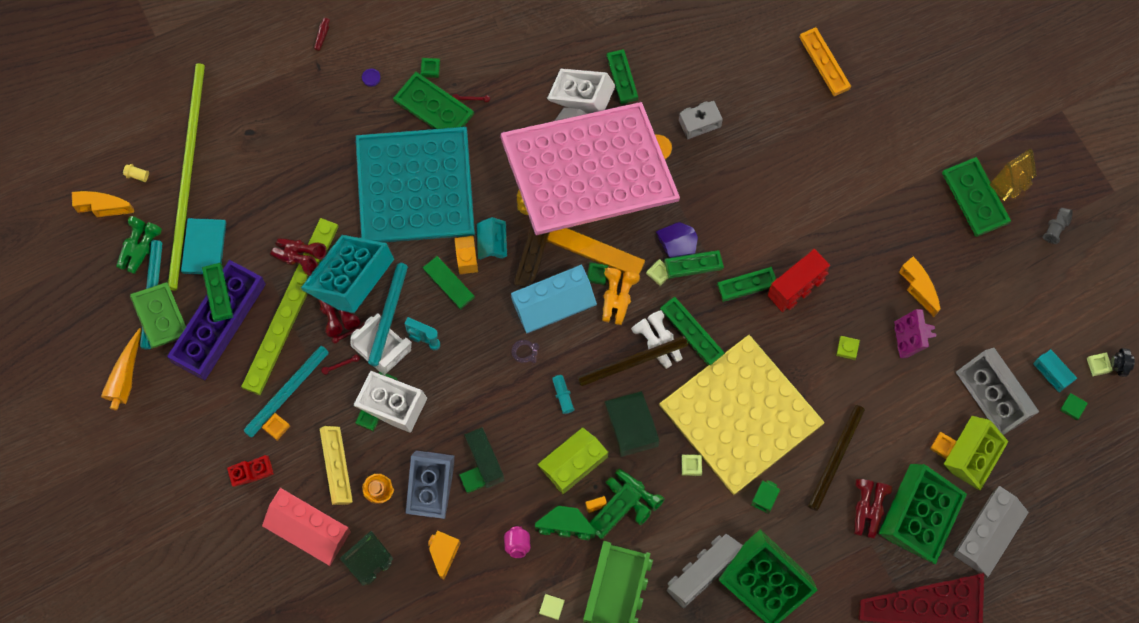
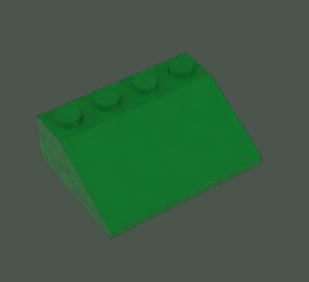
[878,464,967,564]
[719,529,818,623]

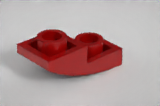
[227,455,274,487]

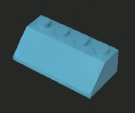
[511,265,597,334]

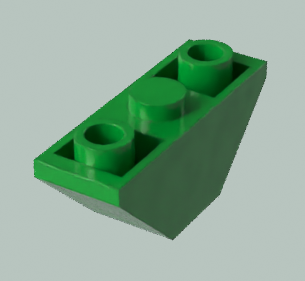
[535,506,595,540]

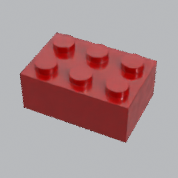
[767,249,830,312]

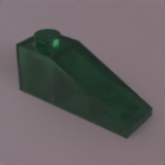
[464,427,505,488]

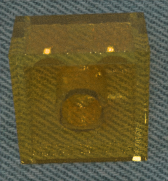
[989,148,1037,201]

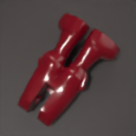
[270,238,327,276]
[319,300,361,337]
[854,479,893,539]

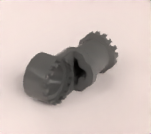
[1043,207,1073,244]

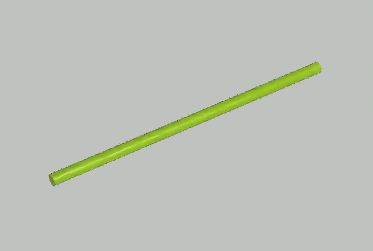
[168,64,205,291]

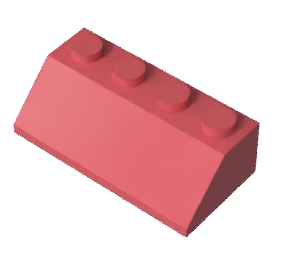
[262,488,351,566]

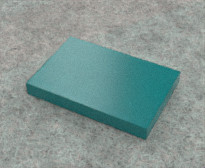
[181,218,226,274]

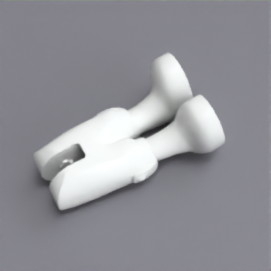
[631,310,683,369]

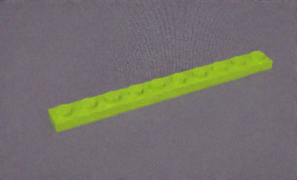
[241,218,338,395]

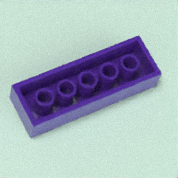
[167,260,266,381]

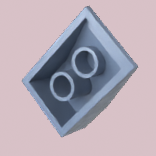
[406,451,455,519]

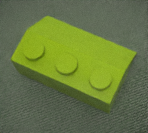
[944,416,1008,490]
[538,428,608,494]

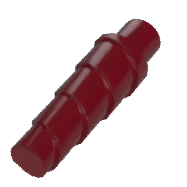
[314,18,330,51]

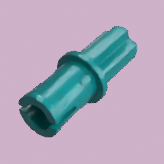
[552,375,575,414]

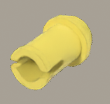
[123,164,149,182]

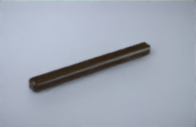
[578,336,688,386]
[808,405,865,511]

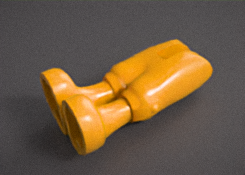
[602,268,640,325]

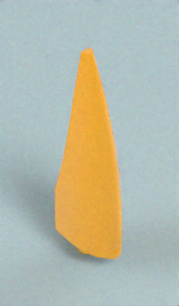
[101,328,142,411]

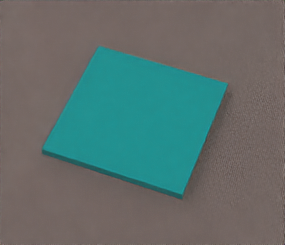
[355,127,475,243]

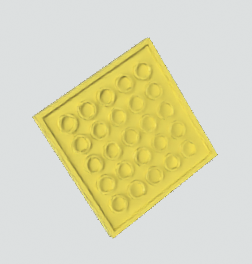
[659,335,825,495]

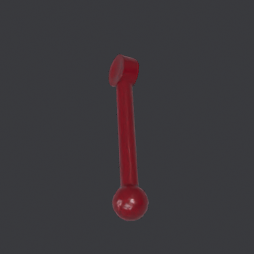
[452,94,490,102]
[332,322,365,343]
[321,355,360,375]

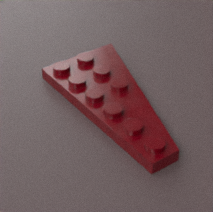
[859,573,984,623]

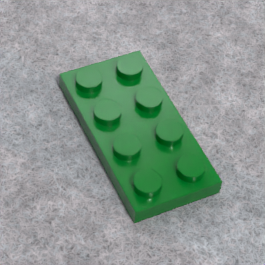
[393,72,474,129]
[942,157,1011,237]

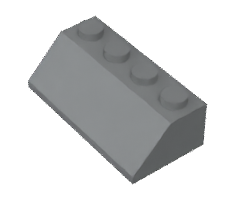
[956,348,1039,435]
[953,486,1029,578]
[667,534,743,609]

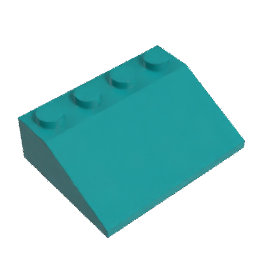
[301,235,394,313]

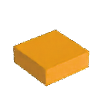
[262,413,290,441]
[930,432,956,459]
[586,496,607,513]

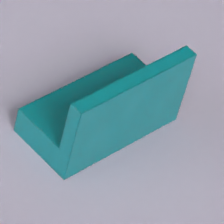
[477,217,507,260]
[1033,349,1077,393]

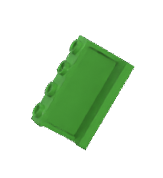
[583,541,653,623]

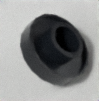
[1111,348,1135,377]

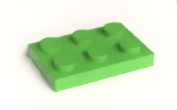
[130,282,186,349]

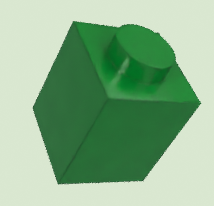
[750,480,780,514]

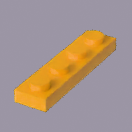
[799,27,851,96]

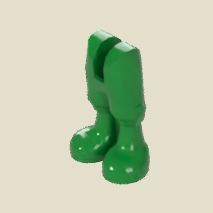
[116,216,162,274]
[605,468,665,525]

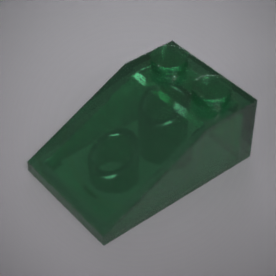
[605,391,660,457]
[340,531,393,586]

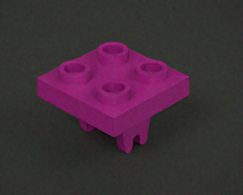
[894,309,936,358]

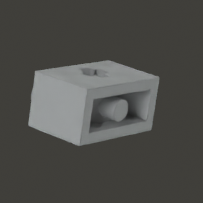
[679,101,723,140]

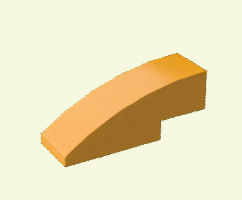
[72,191,134,217]
[899,256,941,317]

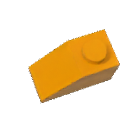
[455,236,478,274]
[428,530,461,580]

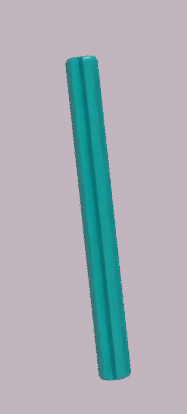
[140,240,162,349]
[368,263,408,367]
[244,346,329,437]

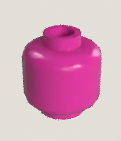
[504,527,531,558]

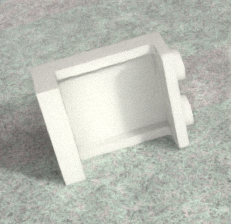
[351,314,412,375]

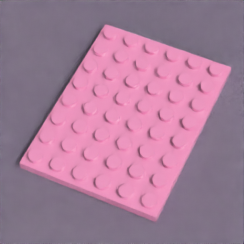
[500,102,680,235]

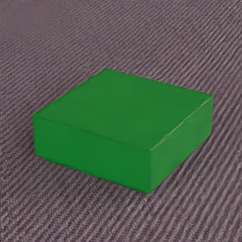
[420,58,440,78]
[587,262,608,285]
[1060,393,1088,420]
[459,467,485,494]

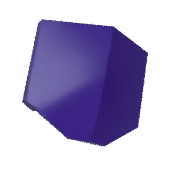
[656,222,698,258]

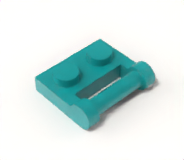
[404,317,440,350]

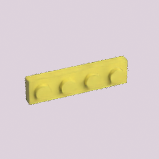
[320,426,353,505]

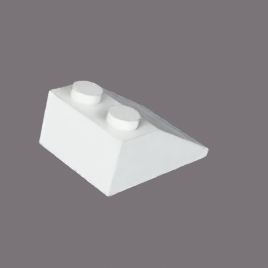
[547,69,615,114]
[354,371,427,433]

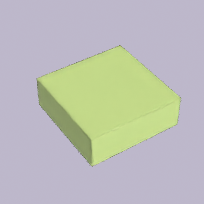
[646,259,668,286]
[1087,353,1113,376]
[682,455,702,476]
[539,594,565,620]

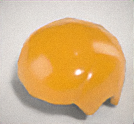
[363,474,394,504]

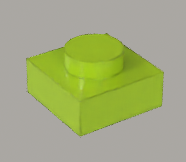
[836,336,860,360]

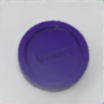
[362,69,381,87]

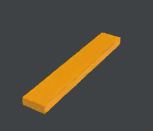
[547,228,645,274]

